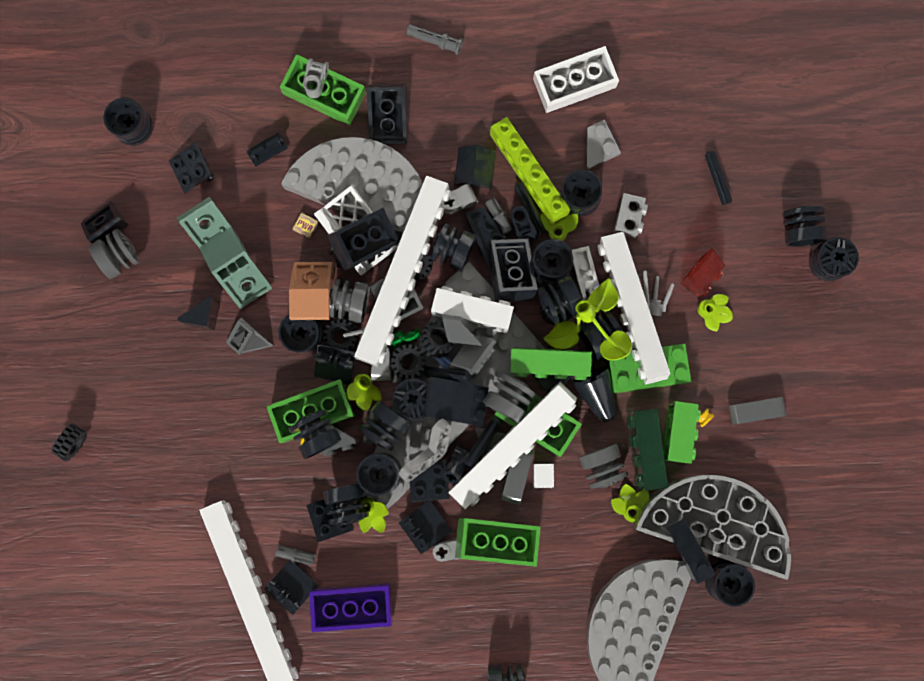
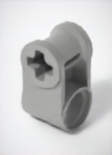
[303,58,329,98]
[442,184,478,215]
[371,347,392,381]
[433,538,458,562]

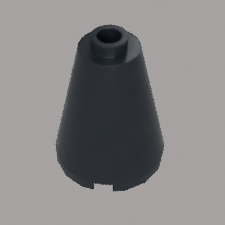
[572,366,616,423]

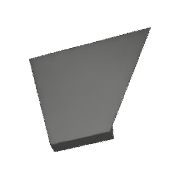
[442,315,482,346]
[226,318,273,355]

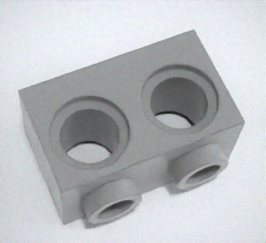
[613,193,648,238]

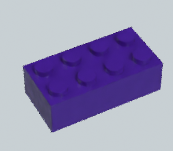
[309,583,393,632]

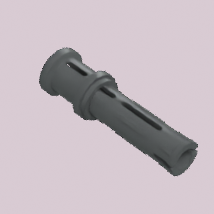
[406,24,464,55]

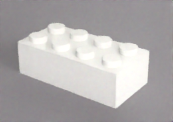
[533,46,619,113]
[431,286,514,334]

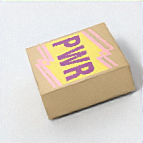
[293,213,319,239]

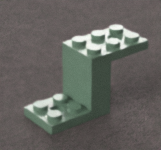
[177,197,272,309]

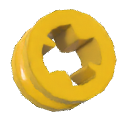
[697,408,714,427]

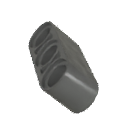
[728,397,787,425]
[501,450,533,505]

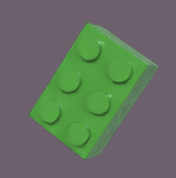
[661,401,701,464]

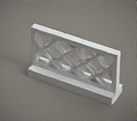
[314,185,398,275]

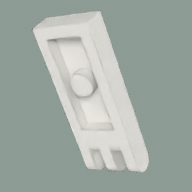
[572,246,599,300]

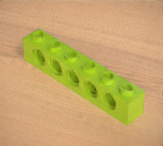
[490,117,570,226]

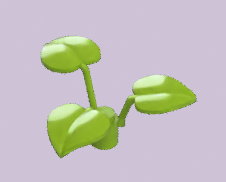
[544,278,632,360]

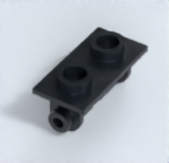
[246,132,288,167]

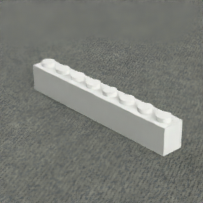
[598,232,670,385]
[449,382,577,509]

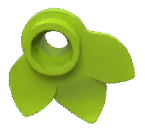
[541,214,578,241]
[697,294,733,331]
[346,374,381,411]
[611,484,649,522]
[358,497,389,533]

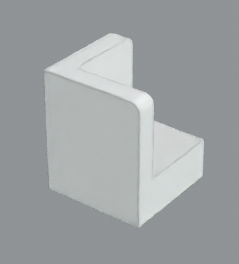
[533,464,554,488]

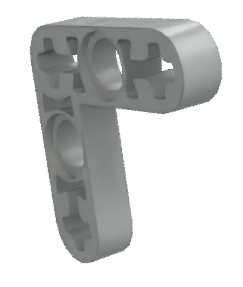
[399,419,451,482]

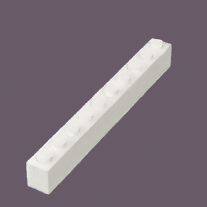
[354,176,451,367]
[199,500,299,681]

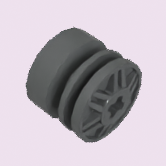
[88,229,140,280]
[330,277,370,323]
[483,373,535,423]
[578,444,628,489]

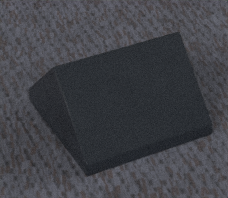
[454,145,496,189]
[81,202,129,243]
[177,296,220,331]

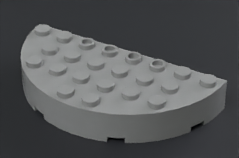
[281,137,423,236]
[633,475,791,580]
[586,558,691,681]

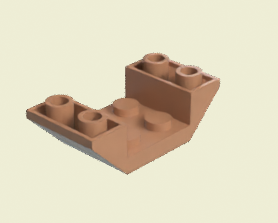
[289,262,336,320]

